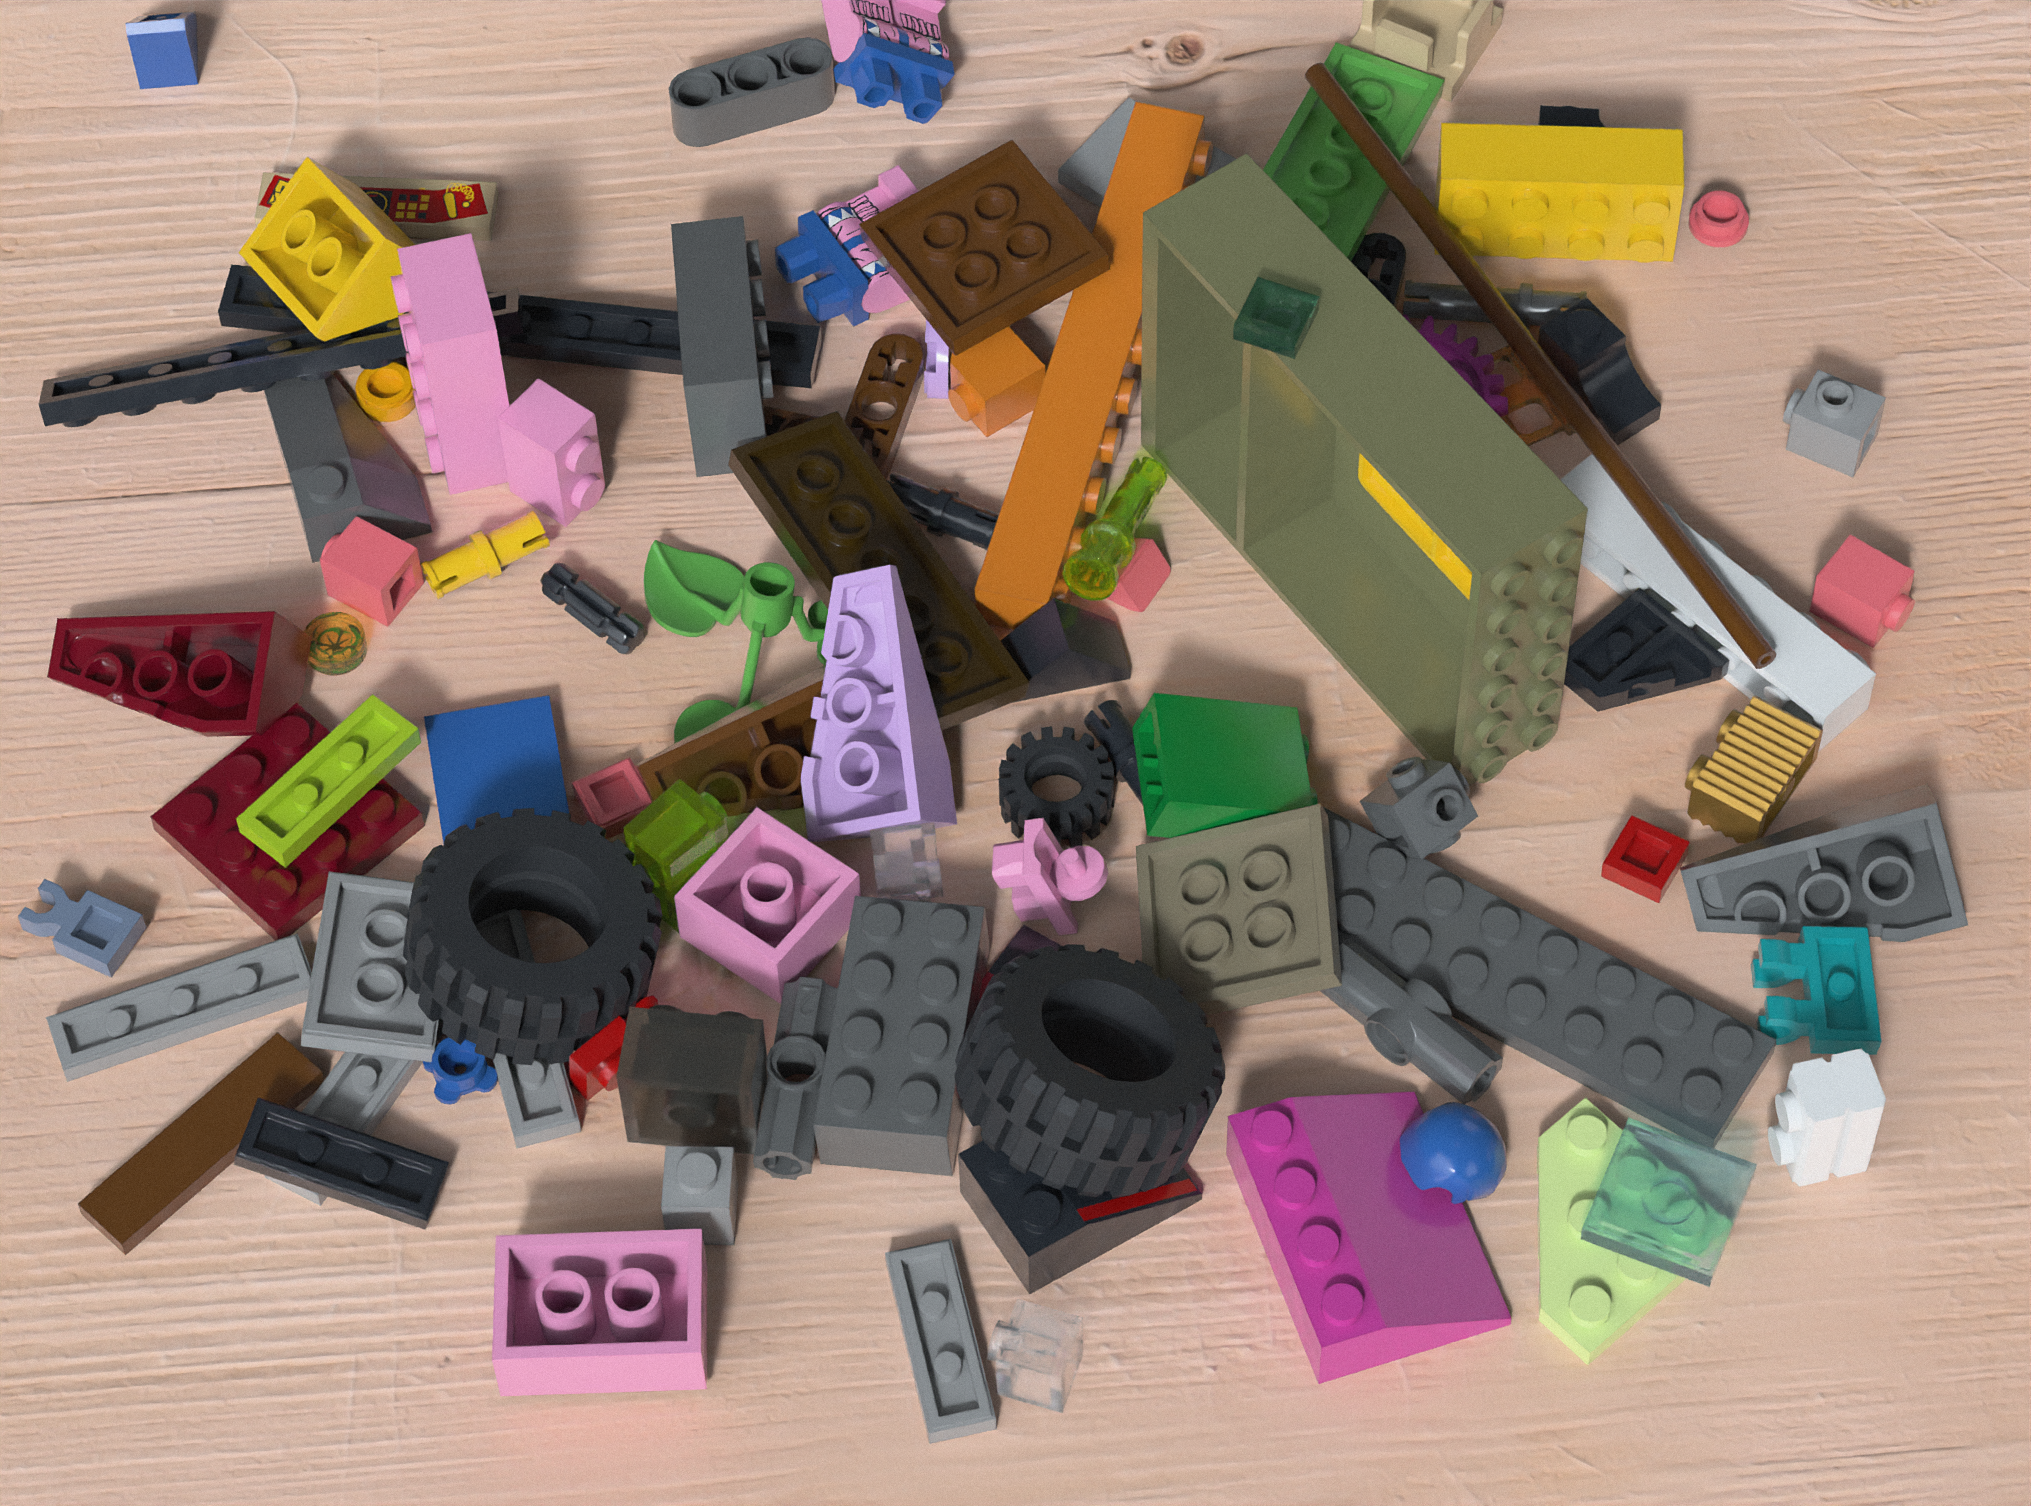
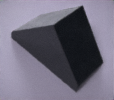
[1001,598,1130,703]

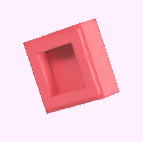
[572,757,658,839]

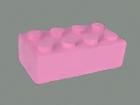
[391,233,509,495]

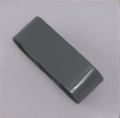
[669,37,835,147]

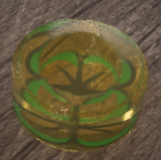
[304,612,367,676]

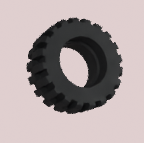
[403,808,662,1065]
[954,944,1225,1198]

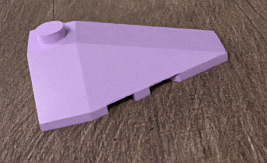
[801,565,957,842]

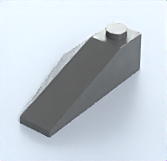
[263,374,432,563]
[1680,784,1968,942]

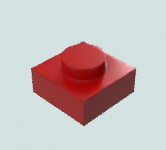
[1601,815,1690,903]

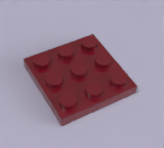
[150,702,424,941]

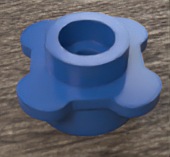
[423,1037,498,1105]

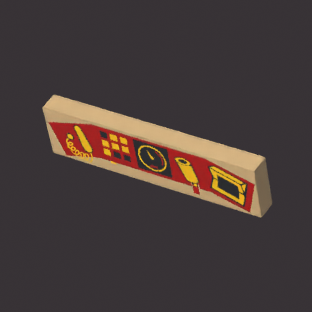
[254,172,499,241]

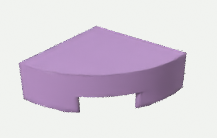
[924,320,952,399]

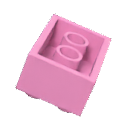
[492,1229,707,1396]

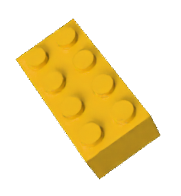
[1434,123,1684,263]

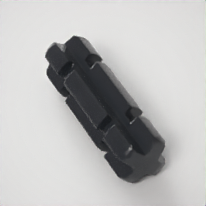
[540,563,645,655]

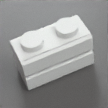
[1768,1048,1886,1187]

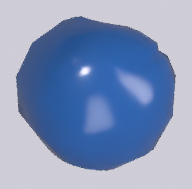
[1400,1102,1507,1204]

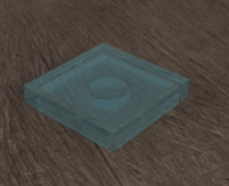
[1580,1117,1757,1287]

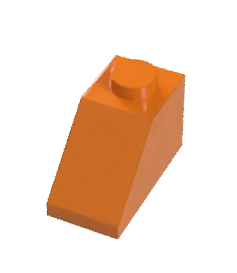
[948,326,1045,437]

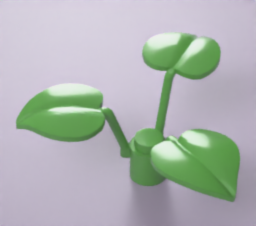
[643,540,828,744]

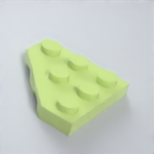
[1537,1097,1732,1365]

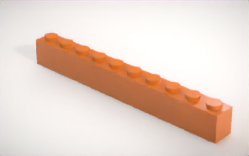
[975,102,1213,630]

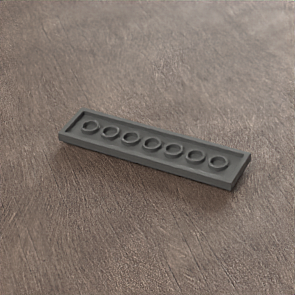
[1322,806,1777,1152]

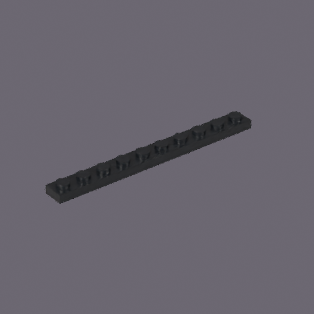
[218,264,822,389]

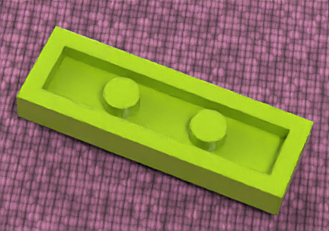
[236,694,421,868]

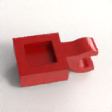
[569,995,681,1101]

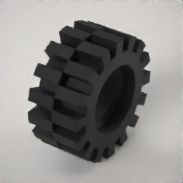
[998,726,1114,848]

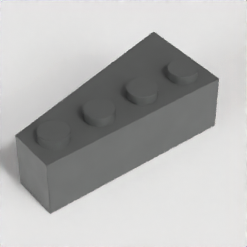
[671,216,774,477]

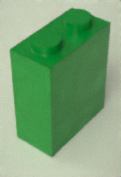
[1132,693,1318,838]

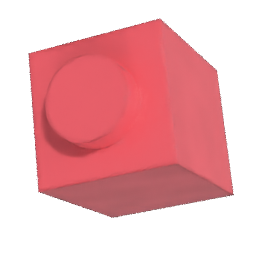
[320,516,424,627]
[1809,535,1915,648]

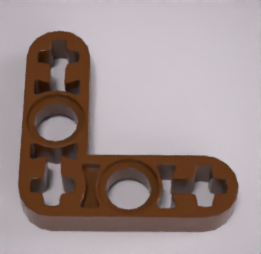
[764,334,924,479]

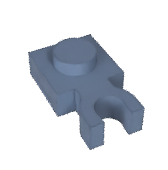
[18,879,146,978]

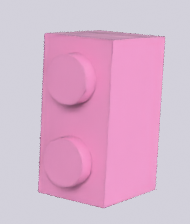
[498,378,605,527]

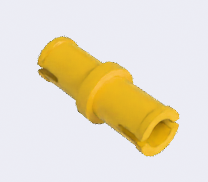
[420,510,550,599]

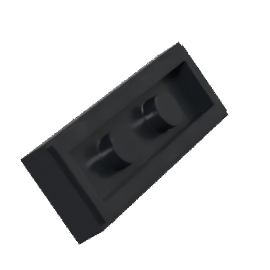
[234,1097,449,1230]

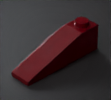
[47,611,312,737]

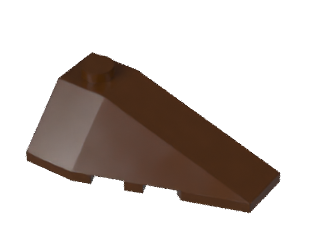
[636,665,826,824]

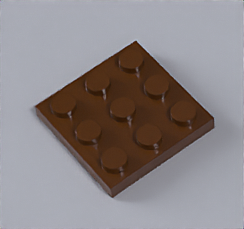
[859,140,1110,356]

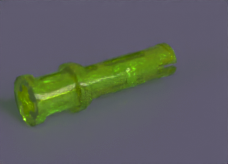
[1062,457,1167,601]

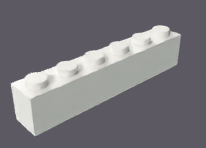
[1560,454,1876,752]

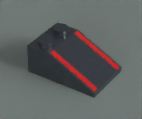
[958,1141,1202,1294]

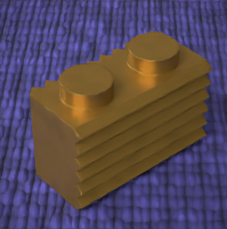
[1685,695,1823,844]

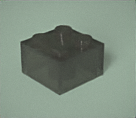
[616,1005,768,1155]

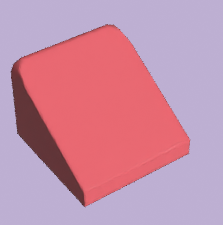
[1075,536,1171,612]

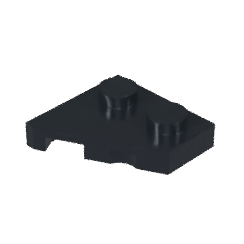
[1564,588,1730,712]

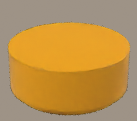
[355,362,416,422]

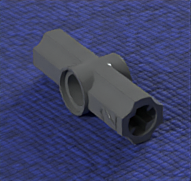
[1320,941,1503,1104]
[753,977,838,1180]

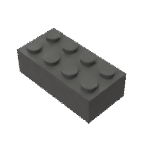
[813,896,990,1176]

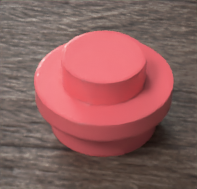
[1688,191,1749,247]

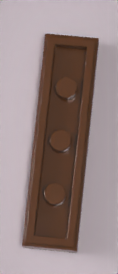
[78,1032,324,1255]

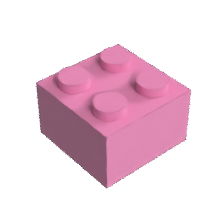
[674,808,861,1004]

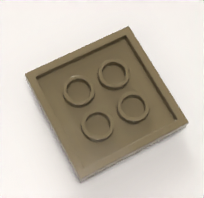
[1136,804,1342,1015]

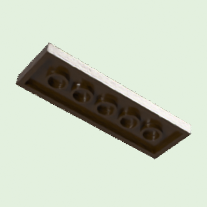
[728,411,1030,731]

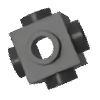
[1360,757,1478,860]

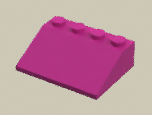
[1226,1092,1512,1384]

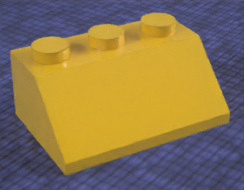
[238,157,415,341]

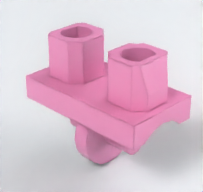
[992,818,1108,936]

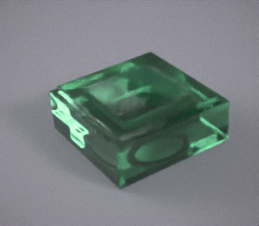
[1233,277,1319,359]

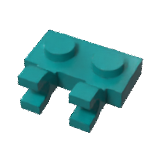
[1751,926,1882,1055]

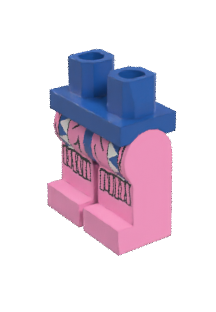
[821,0,955,124]
[775,165,918,327]

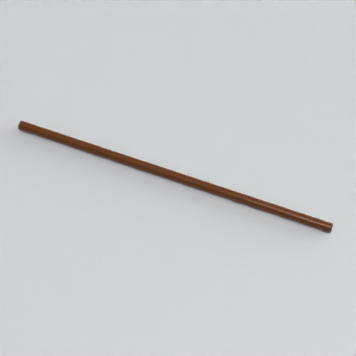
[1305,63,1777,669]

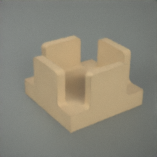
[1348,0,1503,102]

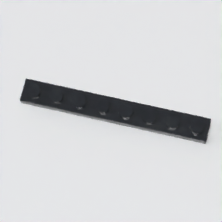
[39,288,523,427]

